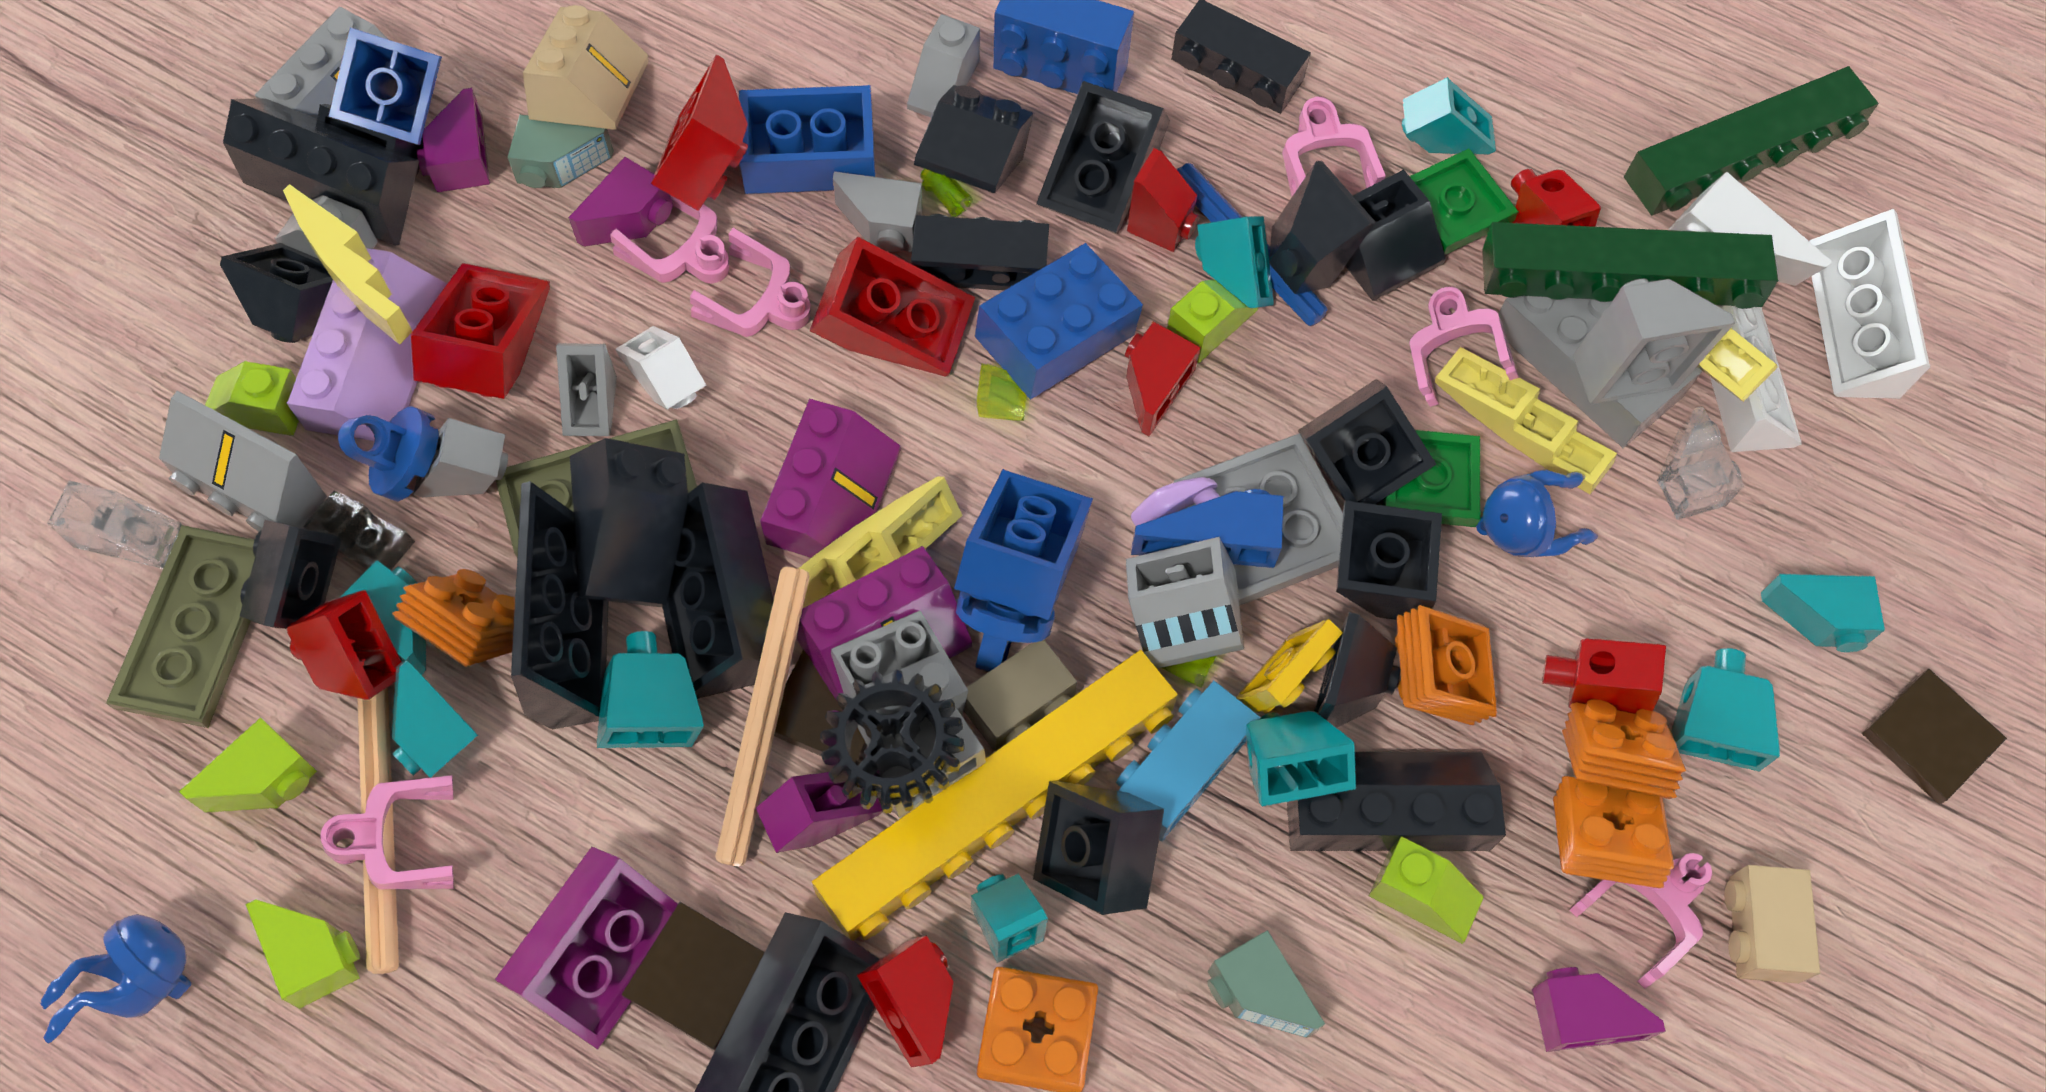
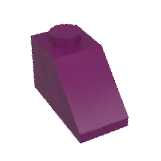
[417,88,490,192]
[568,157,673,247]
[756,772,883,853]
[1532,967,1666,1052]

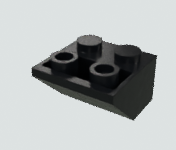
[1345,169,1446,301]

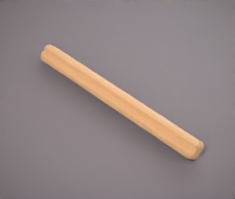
[716,567,810,866]
[357,687,399,974]

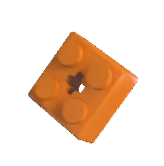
[392,569,515,667]
[1395,605,1497,725]
[1562,699,1686,799]
[1553,776,1674,889]
[977,967,1098,1092]

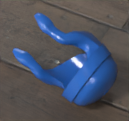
[1476,470,1598,557]
[40,914,191,1044]

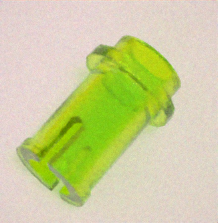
[920,169,973,217]

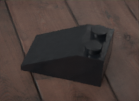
[1036,81,1170,234]
[569,438,688,607]

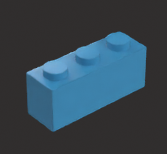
[1116,680,1261,842]

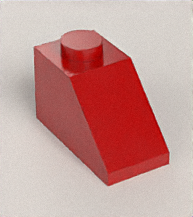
[1127,148,1199,253]
[1125,321,1201,437]
[857,935,954,1067]

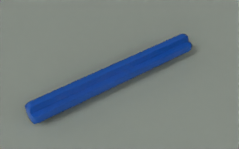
[1177,163,1327,326]

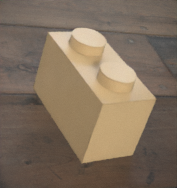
[1724,865,1820,984]

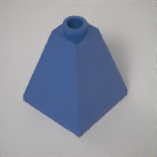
[329,27,442,145]

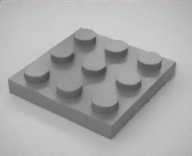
[1173,433,1343,605]

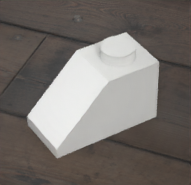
[615,326,706,410]

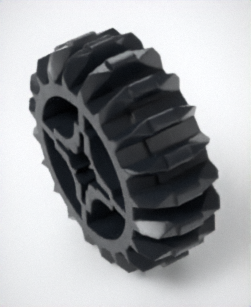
[820,669,965,814]

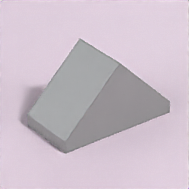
[556,343,617,436]

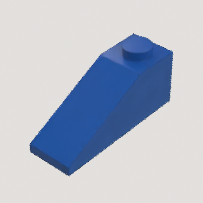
[1131,489,1284,568]

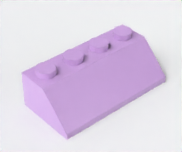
[287,248,447,441]

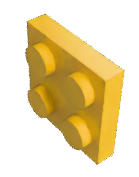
[1236,619,1343,714]

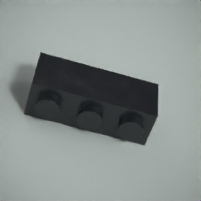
[1171,0,1311,114]
[911,214,1049,291]

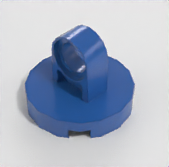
[338,406,439,502]
[956,591,1055,672]

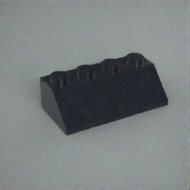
[223,98,419,246]
[662,482,774,699]
[1287,752,1506,851]
[694,912,880,1092]

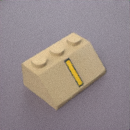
[523,5,648,130]

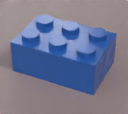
[993,0,1134,94]
[739,85,875,194]
[975,243,1143,400]
[954,469,1093,620]

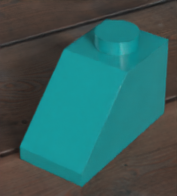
[1402,77,1496,155]
[1195,216,1274,308]
[339,560,426,675]
[1761,574,1885,653]
[392,660,478,778]
[971,873,1048,963]

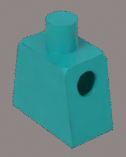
[596,631,704,748]
[1671,648,1780,772]
[1246,711,1356,807]

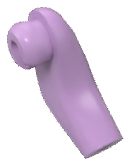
[1131,477,1220,526]

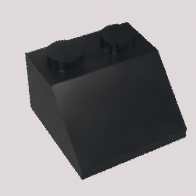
[914,85,1033,194]
[1298,379,1437,504]
[1336,501,1442,620]
[240,520,342,629]
[1033,781,1164,915]

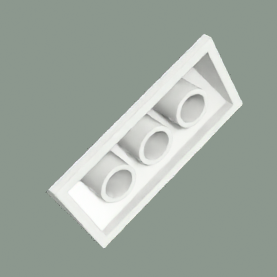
[1809,209,1930,399]
[1710,305,1802,452]

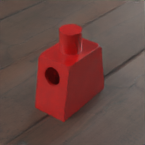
[1511,169,1601,227]
[287,590,402,700]
[1542,638,1666,714]

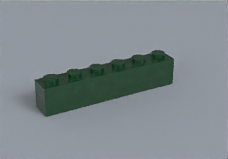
[1624,66,1879,216]
[1482,222,1778,309]

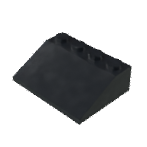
[511,481,609,730]

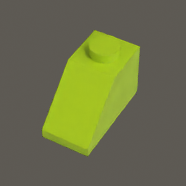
[1167,280,1259,364]
[205,361,299,436]
[179,717,317,813]
[1368,836,1484,944]
[245,899,360,1009]

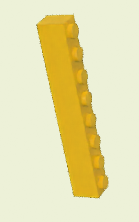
[812,649,1178,941]

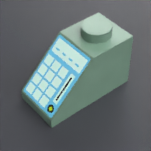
[507,114,614,188]
[1207,930,1325,1038]

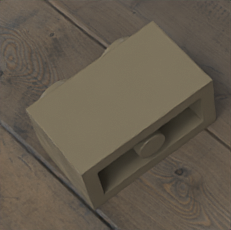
[964,640,1077,752]

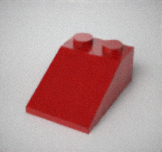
[651,54,748,211]
[810,236,975,377]
[411,263,550,399]

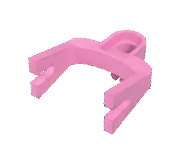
[1282,97,1386,197]
[610,196,729,283]
[690,228,811,337]
[1409,287,1519,407]
[320,775,454,889]
[1570,853,1712,989]

